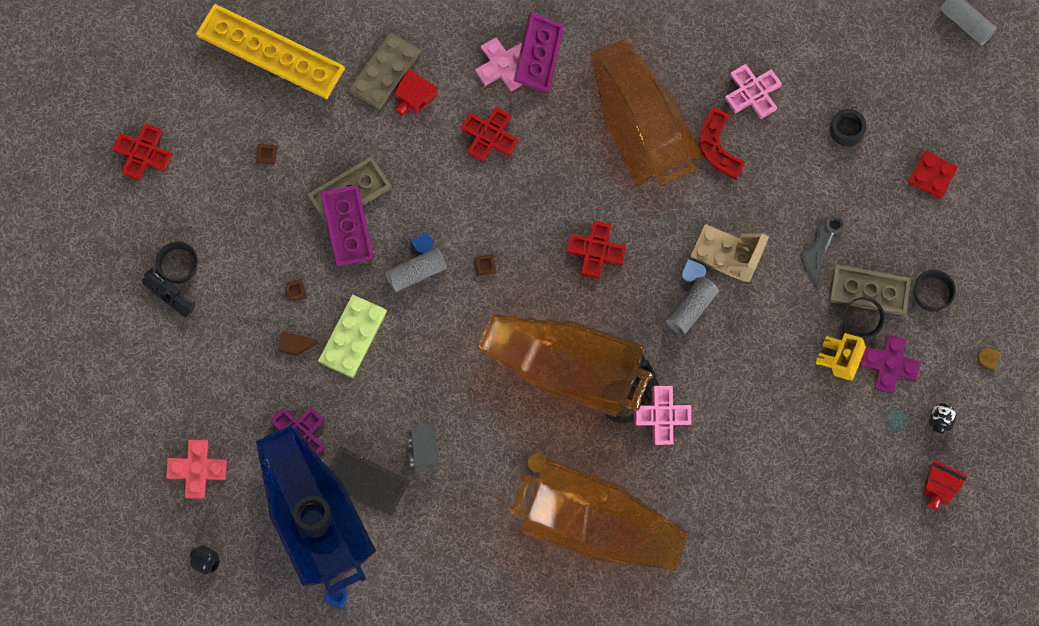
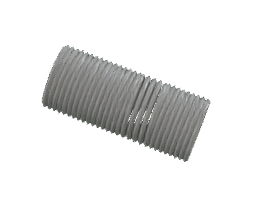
[940,0,997,45]
[385,247,447,293]
[666,277,719,335]

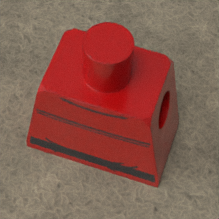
[923,460,968,510]

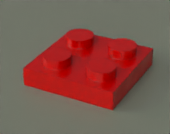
[908,150,958,199]

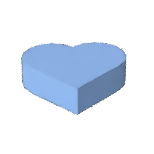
[682,259,706,284]

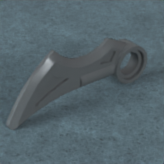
[801,215,845,285]

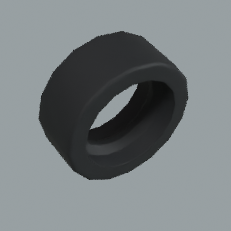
[830,109,866,146]
[293,495,332,536]

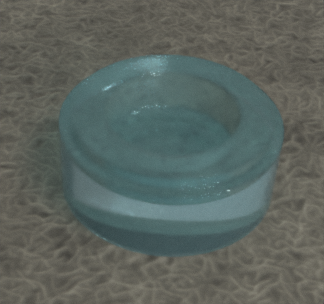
[887,411,907,431]

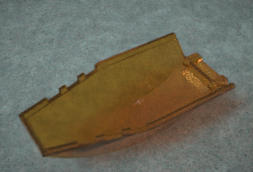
[591,39,704,187]
[478,314,653,417]
[509,458,689,571]

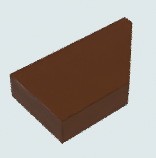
[278,331,318,356]

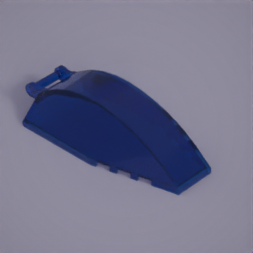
[256,425,376,597]

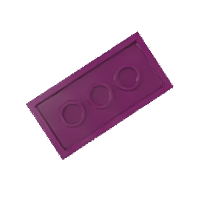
[514,12,564,94]
[320,185,374,267]

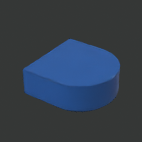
[411,232,433,255]
[324,586,348,610]

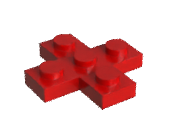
[461,107,519,163]
[112,123,172,181]
[567,220,626,279]

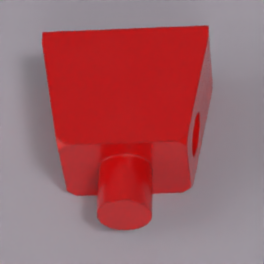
[394,69,438,116]

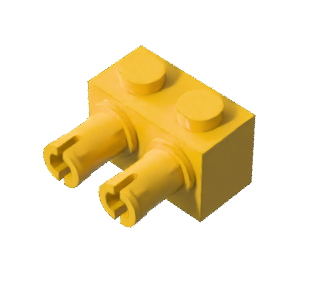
[816,333,866,381]

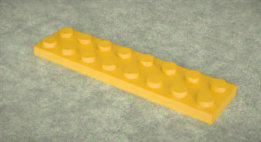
[196,4,345,99]

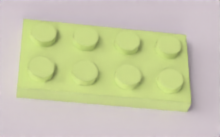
[318,294,387,378]

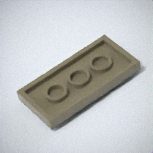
[349,32,421,110]
[307,156,392,225]
[830,264,911,316]

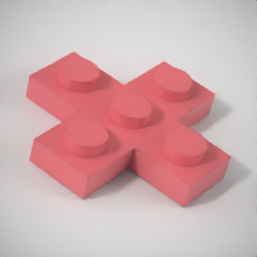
[167,440,227,499]

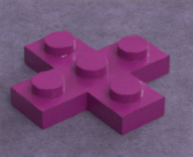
[860,334,921,394]
[270,407,326,463]

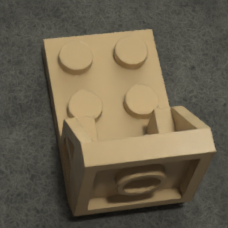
[690,224,769,282]

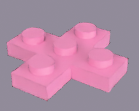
[475,37,522,92]
[725,64,782,119]
[634,386,691,445]

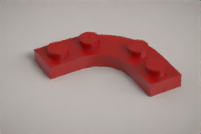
[700,106,746,180]

